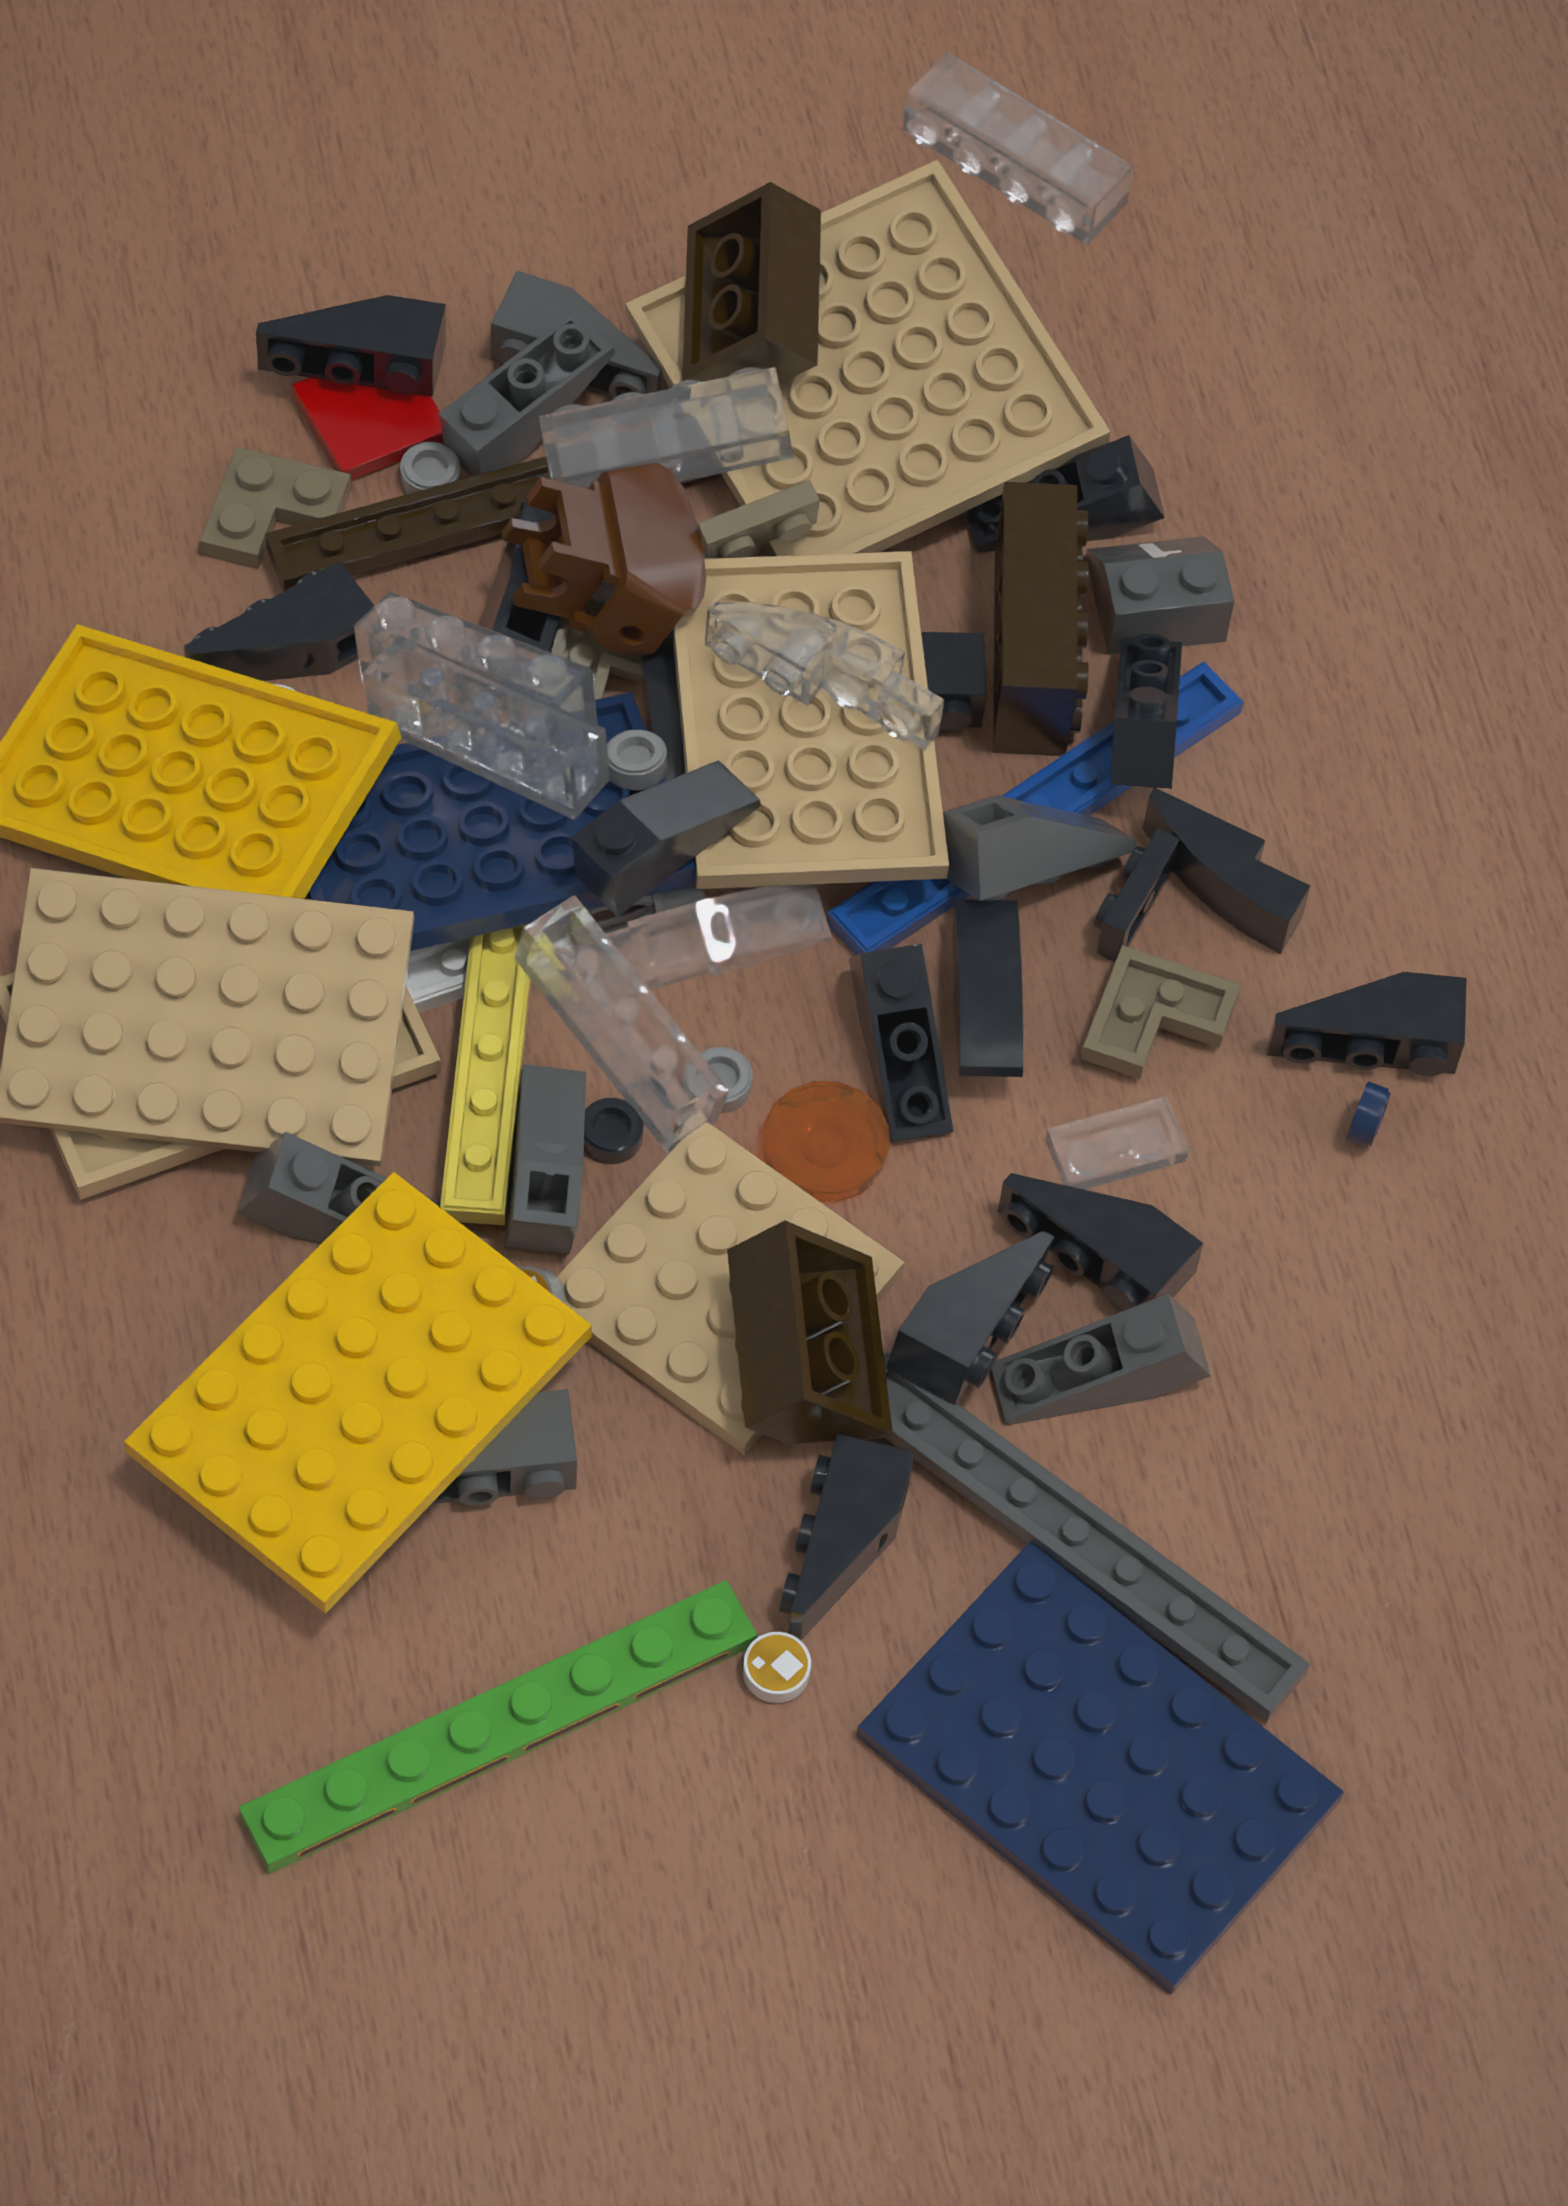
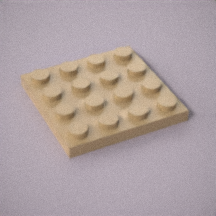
[557,1118,905,1455]

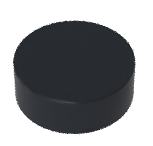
[584,1098,644,1164]

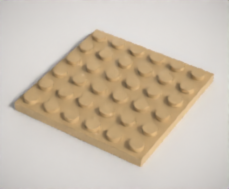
[625,159,1110,556]

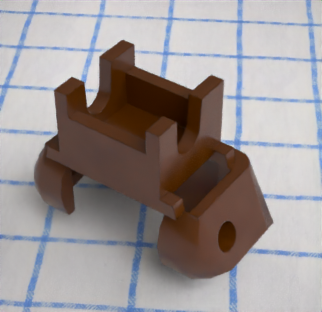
[502,462,706,656]

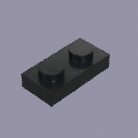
[1094,828,1180,962]

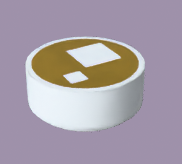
[743,1632,811,1703]

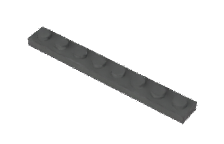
[884,1352,1310,1722]

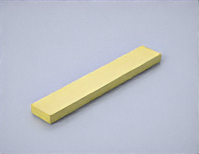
[440,922,537,1225]

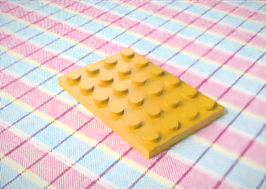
[0,624,402,899]
[124,1172,592,1614]

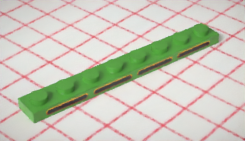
[239,1580,758,1874]

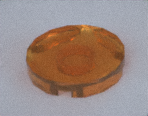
[763,1081,889,1202]

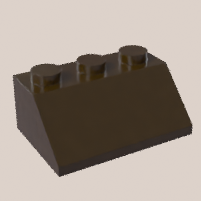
[682,182,821,386]
[727,1220,893,1444]

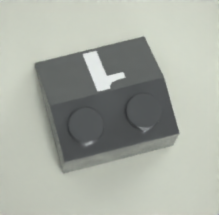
[1086,536,1235,655]

